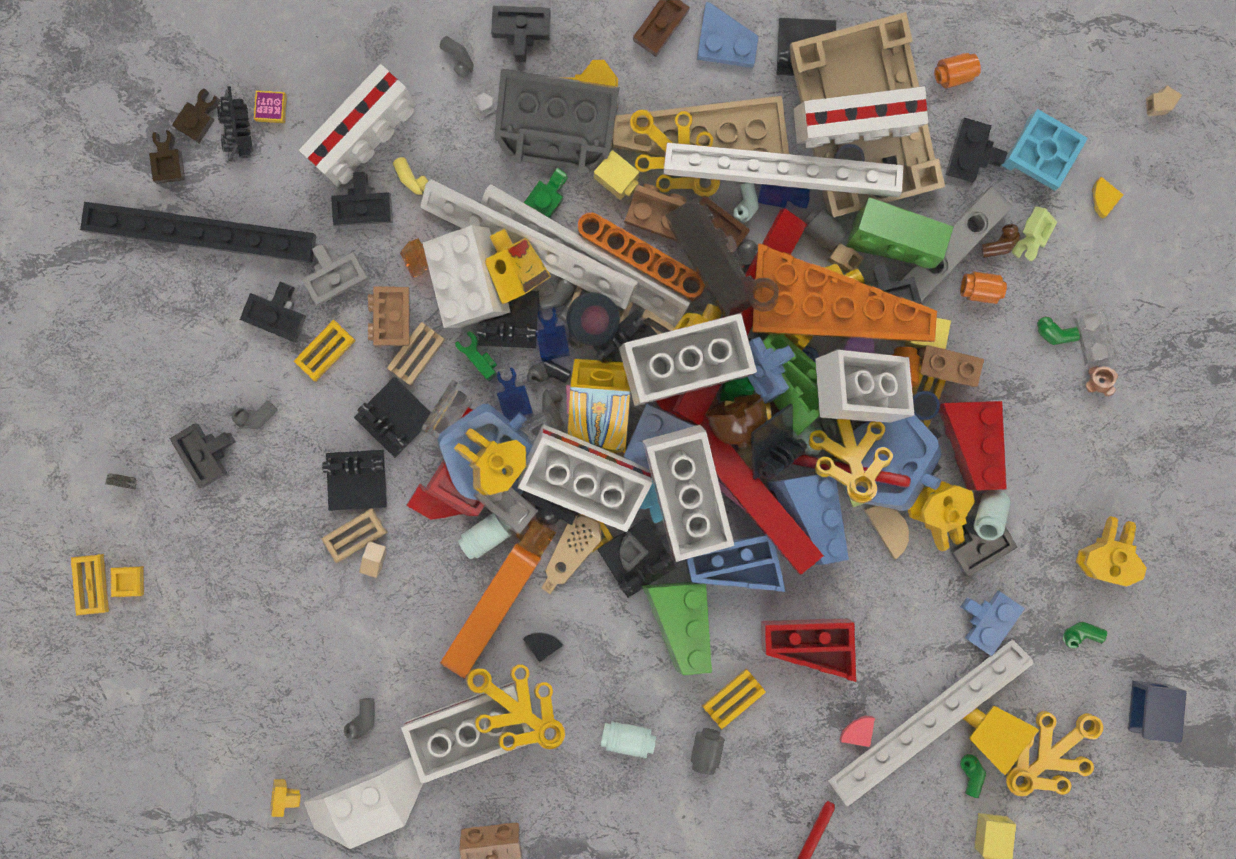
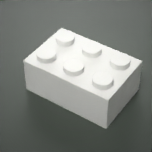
[423,225,510,328]
[816,350,914,423]

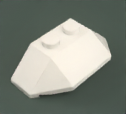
[304,757,423,849]

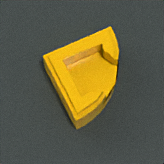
[1092,177,1124,219]

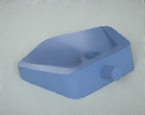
[438,404,534,500]
[845,414,942,511]

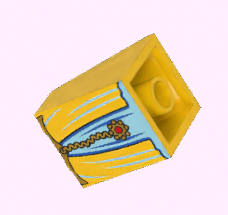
[568,359,630,453]

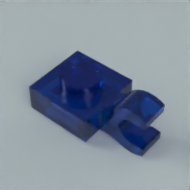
[758,184,810,208]

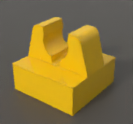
[270,779,301,817]

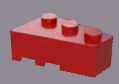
[938,401,1007,491]
[761,618,856,682]

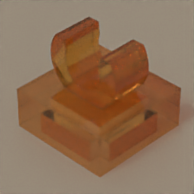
[400,238,429,278]
[516,520,556,557]

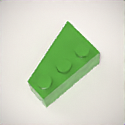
[846,197,954,268]
[763,334,820,436]
[641,582,712,676]

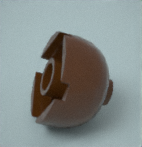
[706,394,768,448]

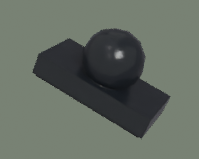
[521,490,580,526]

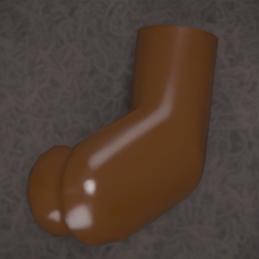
[981,224,1020,258]

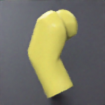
[393,157,428,195]

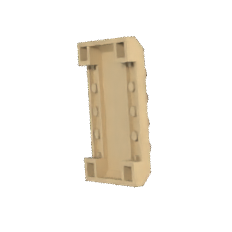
[790,12,945,217]

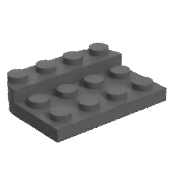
[495,69,620,173]

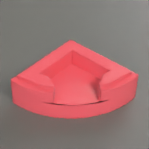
[840,716,875,747]

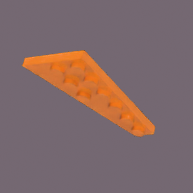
[752,243,937,342]

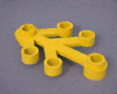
[630,109,720,197]
[808,419,893,503]
[466,664,565,751]
[1006,711,1103,796]

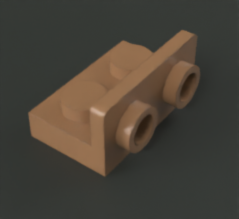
[624,184,691,242]
[368,286,410,348]
[917,345,984,387]
[459,822,523,859]

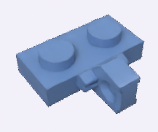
[747,337,795,404]
[960,591,1025,656]

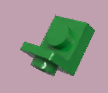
[720,377,754,402]

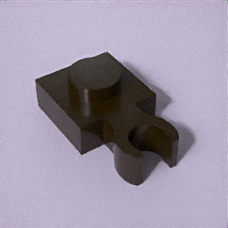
[171,89,220,144]
[149,130,185,184]

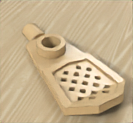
[541,515,602,594]

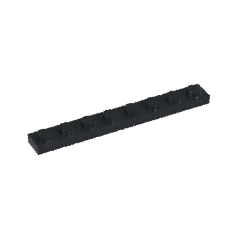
[80,201,316,263]

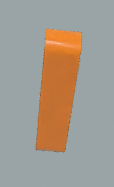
[578,212,705,301]
[440,543,541,679]

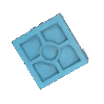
[1002,109,1088,191]

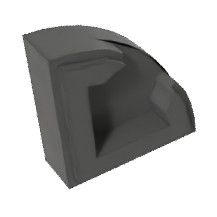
[619,531,649,572]

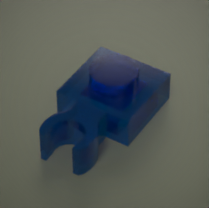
[536,307,571,361]
[497,367,534,420]

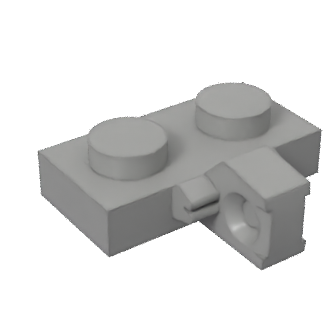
[302,244,369,306]

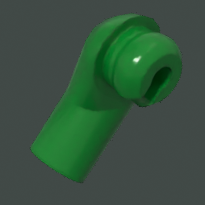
[1037,317,1080,345]
[1063,622,1107,649]
[960,754,986,798]

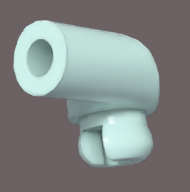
[733,183,759,223]

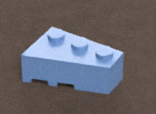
[766,474,849,565]
[686,533,786,592]

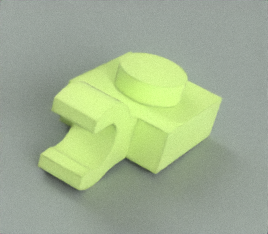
[1012,207,1057,261]

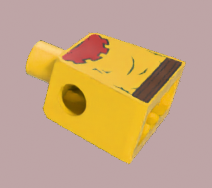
[485,228,551,304]

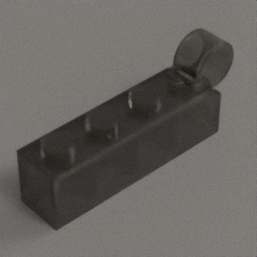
[665,197,779,317]

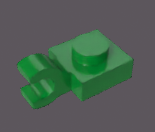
[524,168,569,218]
[455,331,498,382]

